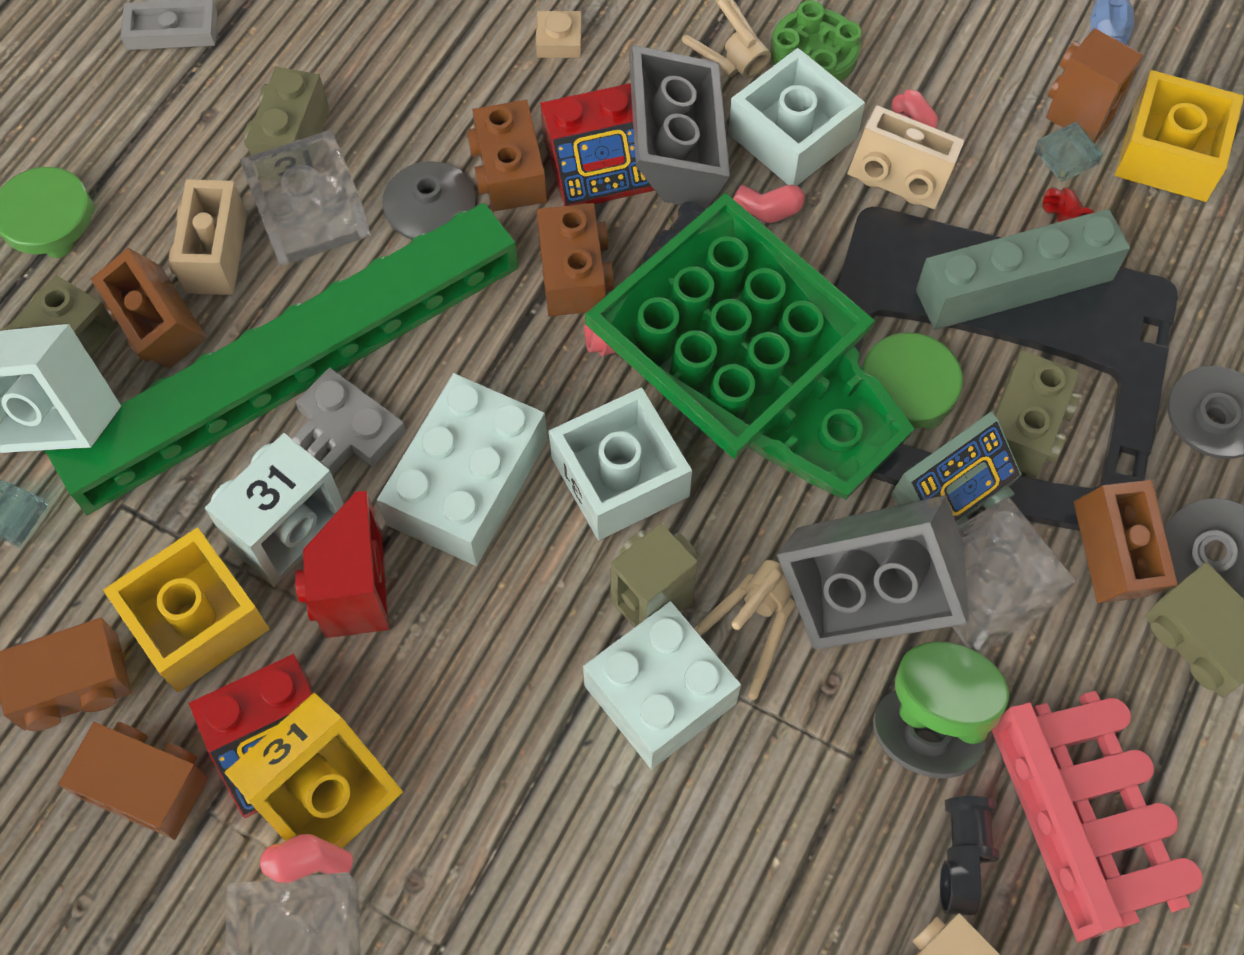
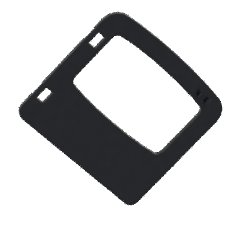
[837,207,1178,531]

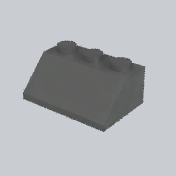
[629,45,730,209]
[777,495,969,650]

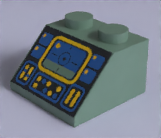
[891,412,1021,533]

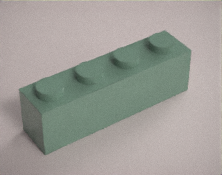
[916,209,1130,330]

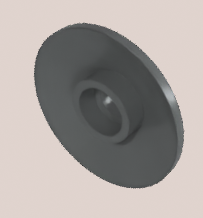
[382,161,476,240]
[1167,366,1244,459]
[1164,498,1244,598]
[873,690,985,778]

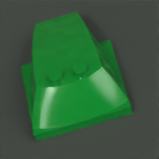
[584,193,915,500]

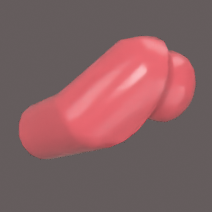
[892,90,938,129]
[733,184,805,223]
[260,834,353,883]

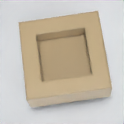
[536,11,582,58]

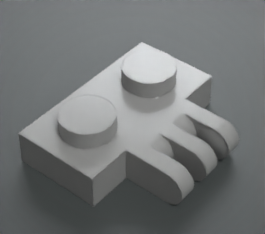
[121,0,217,50]
[292,367,406,475]

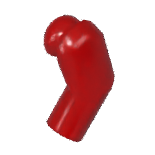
[1042,187,1095,222]

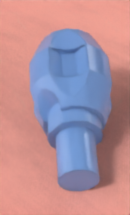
[1090,0,1135,45]

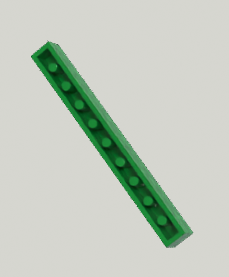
[44,202,518,516]

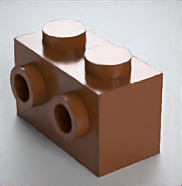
[1046,28,1144,145]
[466,100,547,212]
[536,203,614,317]
[91,248,207,368]
[1074,480,1178,604]
[0,617,132,731]
[58,722,208,840]

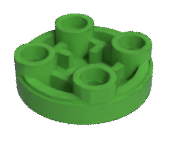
[770,0,861,82]
[0,167,95,258]
[862,333,963,429]
[895,641,1009,744]

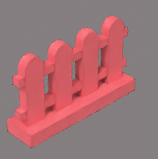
[992,691,1203,943]

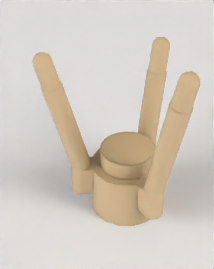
[682,0,771,79]
[694,560,797,700]

